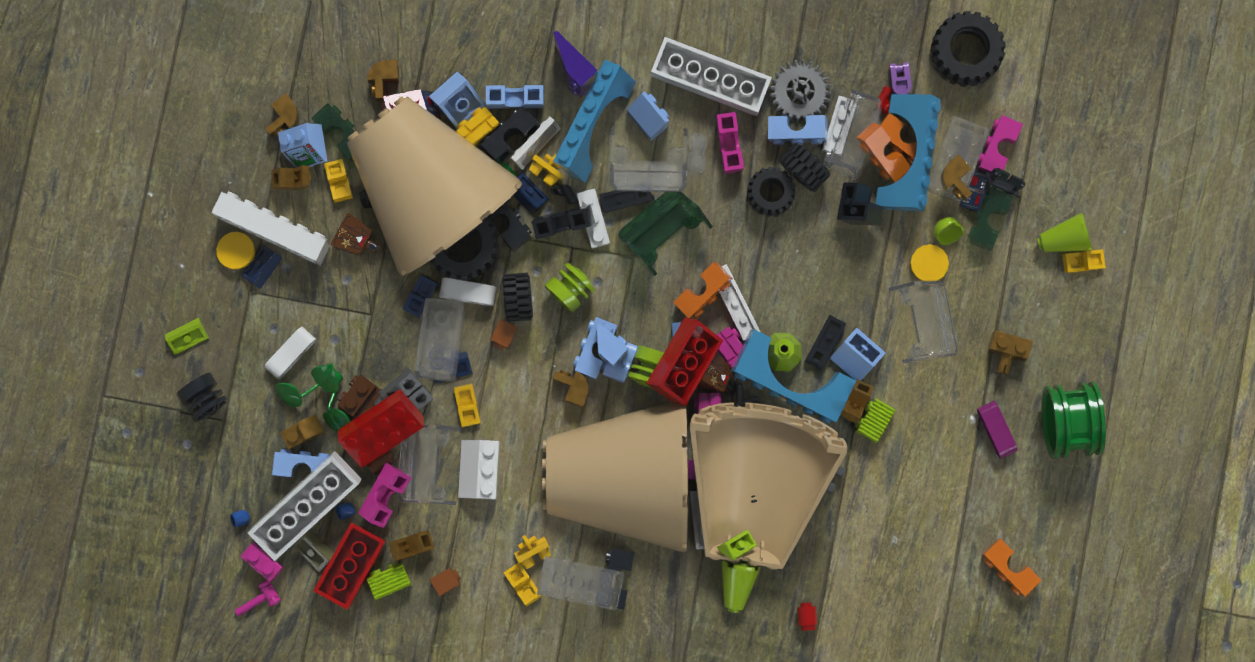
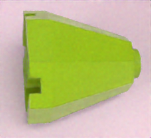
[768,333,802,372]

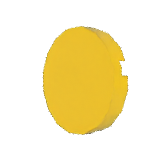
[216,232,255,270]
[910,244,949,282]

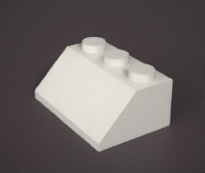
[458,440,500,500]

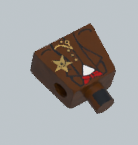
[330,212,380,256]
[697,352,733,393]

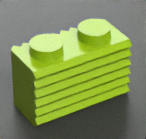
[855,398,896,444]
[366,561,412,600]

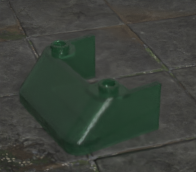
[618,188,713,276]

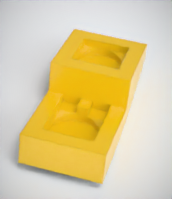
[324,159,353,203]
[1062,249,1106,273]
[454,383,481,427]
[503,563,542,607]

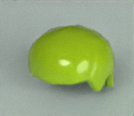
[933,217,964,245]

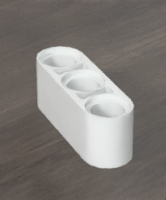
[439,278,497,306]
[264,326,316,380]

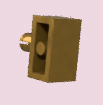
[987,330,1033,375]

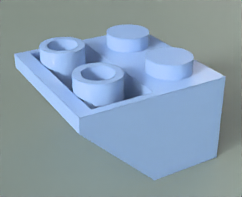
[627,91,669,141]
[596,323,629,368]
[830,328,886,380]

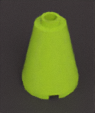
[1037,213,1092,252]
[722,559,760,613]

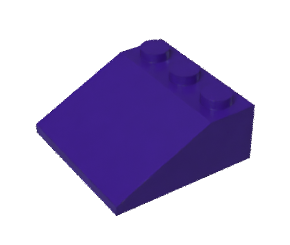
[554,30,598,97]

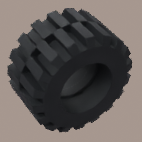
[780,143,831,192]
[747,166,796,217]
[502,272,533,322]

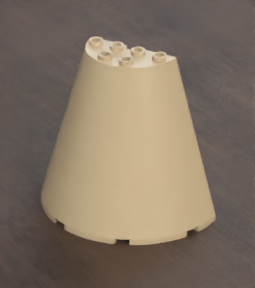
[347,96,522,276]
[542,401,688,552]
[690,403,848,570]

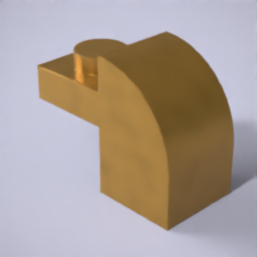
[367,59,399,102]
[265,93,299,137]
[941,154,972,201]
[271,165,311,190]
[552,370,589,408]
[840,379,874,424]
[280,415,326,450]
[388,530,434,561]

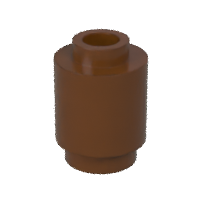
[367,450,395,475]

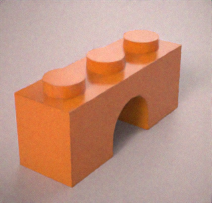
[881,113,936,165]
[856,123,911,183]
[673,262,733,319]
[982,538,1042,597]

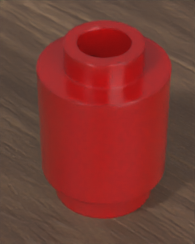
[797,602,818,631]

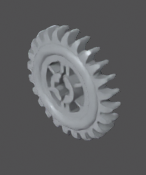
[769,59,832,122]

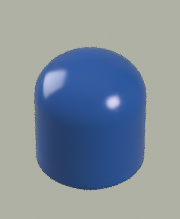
[336,502,355,520]
[230,510,250,528]

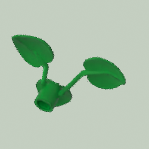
[274,363,351,432]

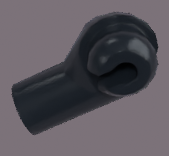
[551,183,578,205]

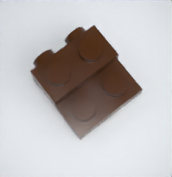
[337,375,381,419]

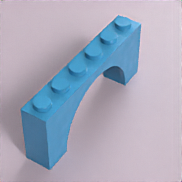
[553,60,636,183]
[875,94,941,211]
[731,329,856,424]

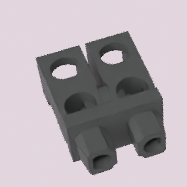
[374,366,434,410]

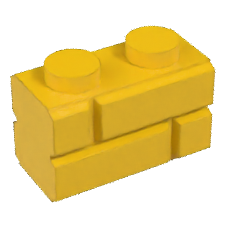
[456,107,500,147]

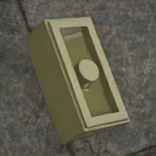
[293,529,334,572]

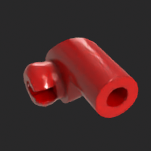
[877,86,893,114]

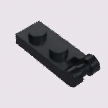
[599,182,655,214]
[804,315,846,371]

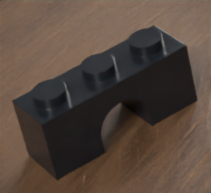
[481,106,540,165]
[487,200,532,252]
[531,204,595,240]
[598,548,635,610]

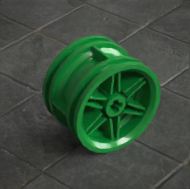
[1041,382,1106,459]

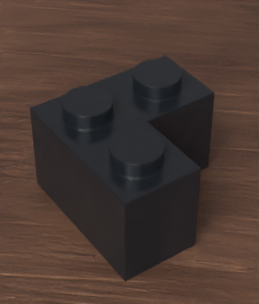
[837,182,884,226]

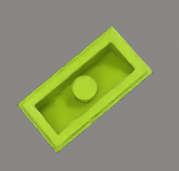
[165,318,209,355]
[716,529,757,561]

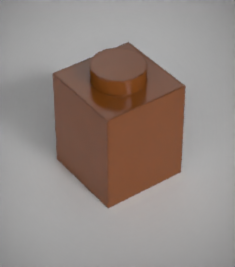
[490,319,518,351]
[430,568,461,596]

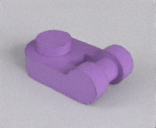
[889,62,911,94]

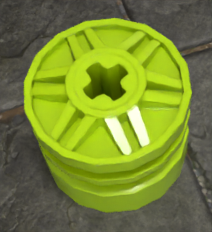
[544,262,595,314]
[627,345,664,389]

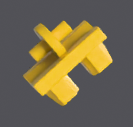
[529,154,563,187]
[514,535,551,569]

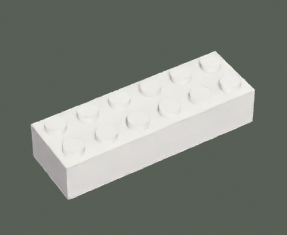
[651,37,772,117]
[211,191,330,266]
[248,451,361,561]

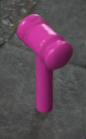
[235,580,281,616]

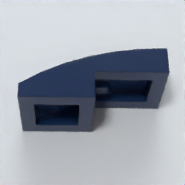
[403,274,439,318]

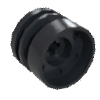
[176,372,229,422]

